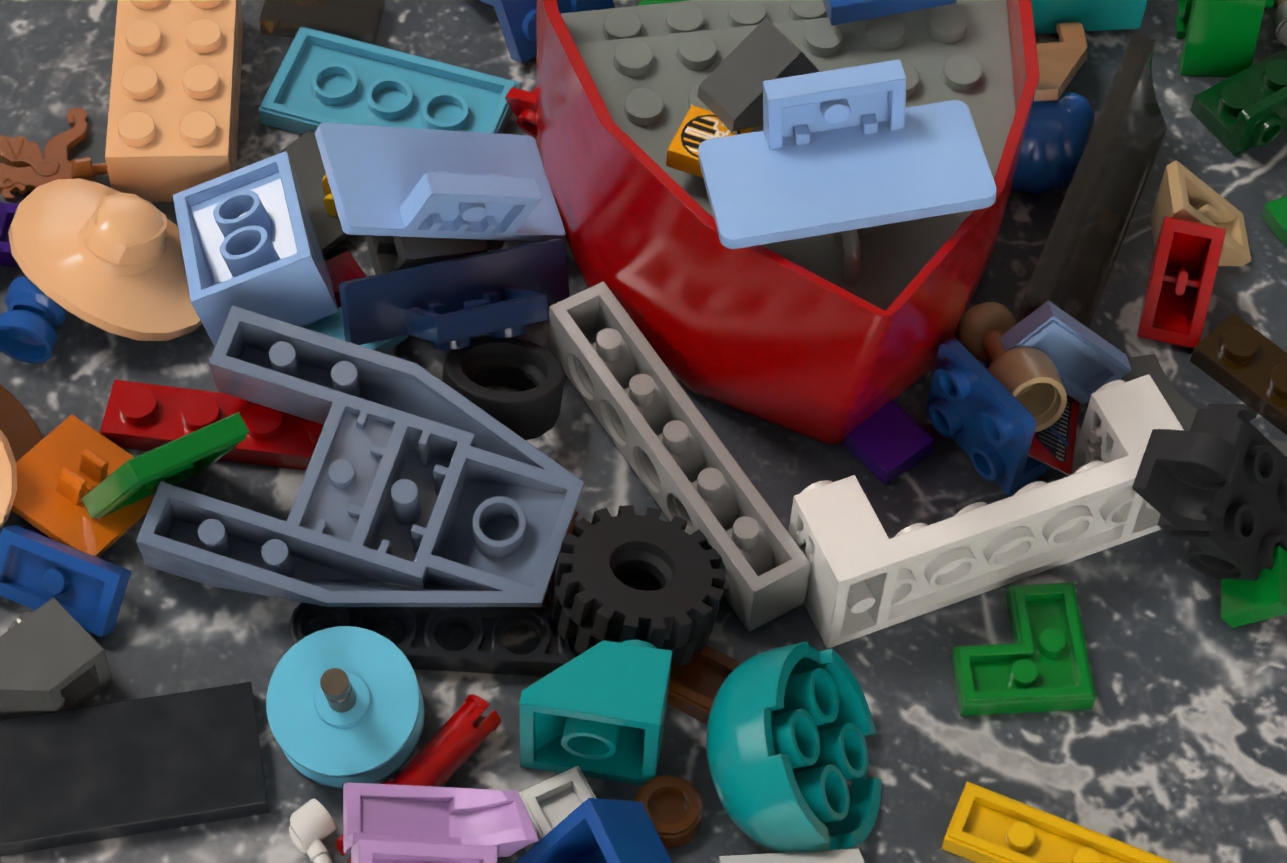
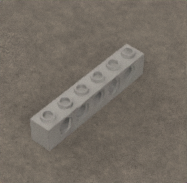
[549,281,811,632]

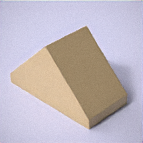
[1150,160,1251,266]

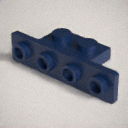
[339,238,570,350]

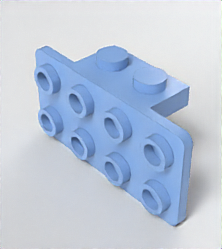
[698,59,997,249]

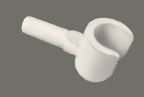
[289,799,336,863]

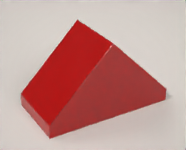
[1137,216,1227,348]

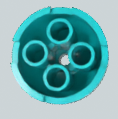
[706,641,882,853]

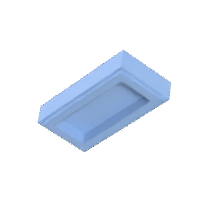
[1000,300,1131,405]

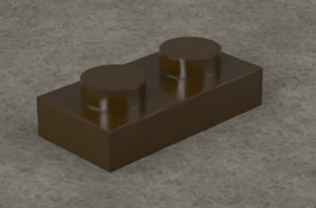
[1190,313,1287,435]

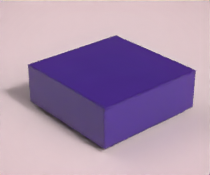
[843,400,934,485]

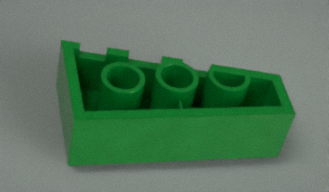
[1174,0,1275,77]

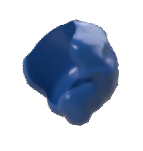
[1011,92,1094,195]

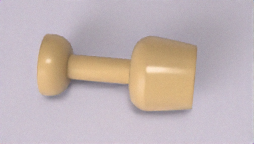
[955,302,1067,432]

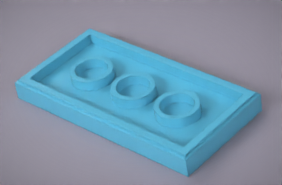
[258,26,520,135]

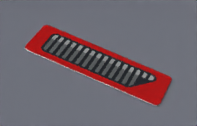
[1028,395,1079,475]

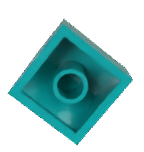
[519,640,672,786]

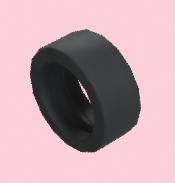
[442,336,565,440]

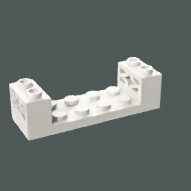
[788,374,1184,649]

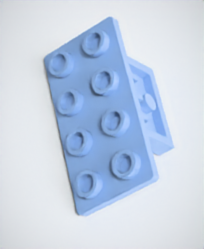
[315,122,565,242]

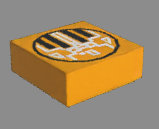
[666,105,754,178]

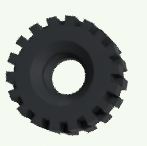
[549,505,726,667]

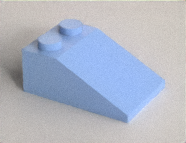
[173,151,338,346]

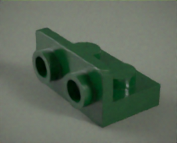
[1190,49,1287,157]

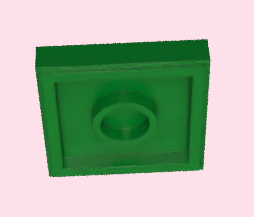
[81,412,249,520]

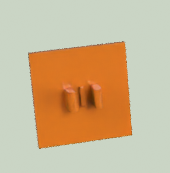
[11,414,155,558]

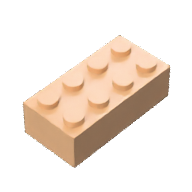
[105,0,244,202]

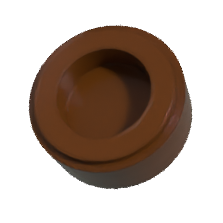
[634,775,703,848]

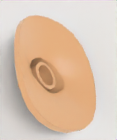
[8,178,202,341]

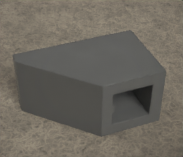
[0,597,113,720]

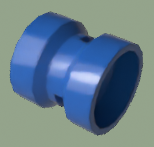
[0,276,68,363]

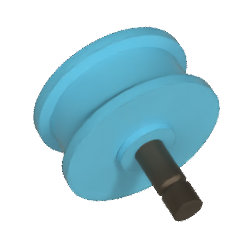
[266,626,425,789]

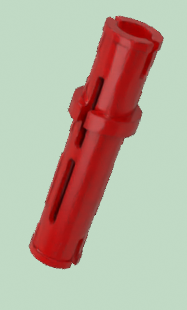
[335,694,501,863]

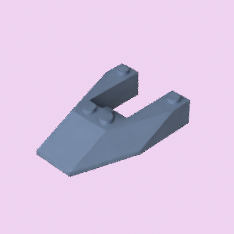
[136,306,584,607]

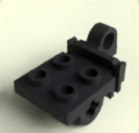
[1132,404,1287,581]

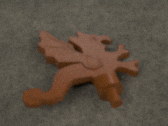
[0,108,108,202]

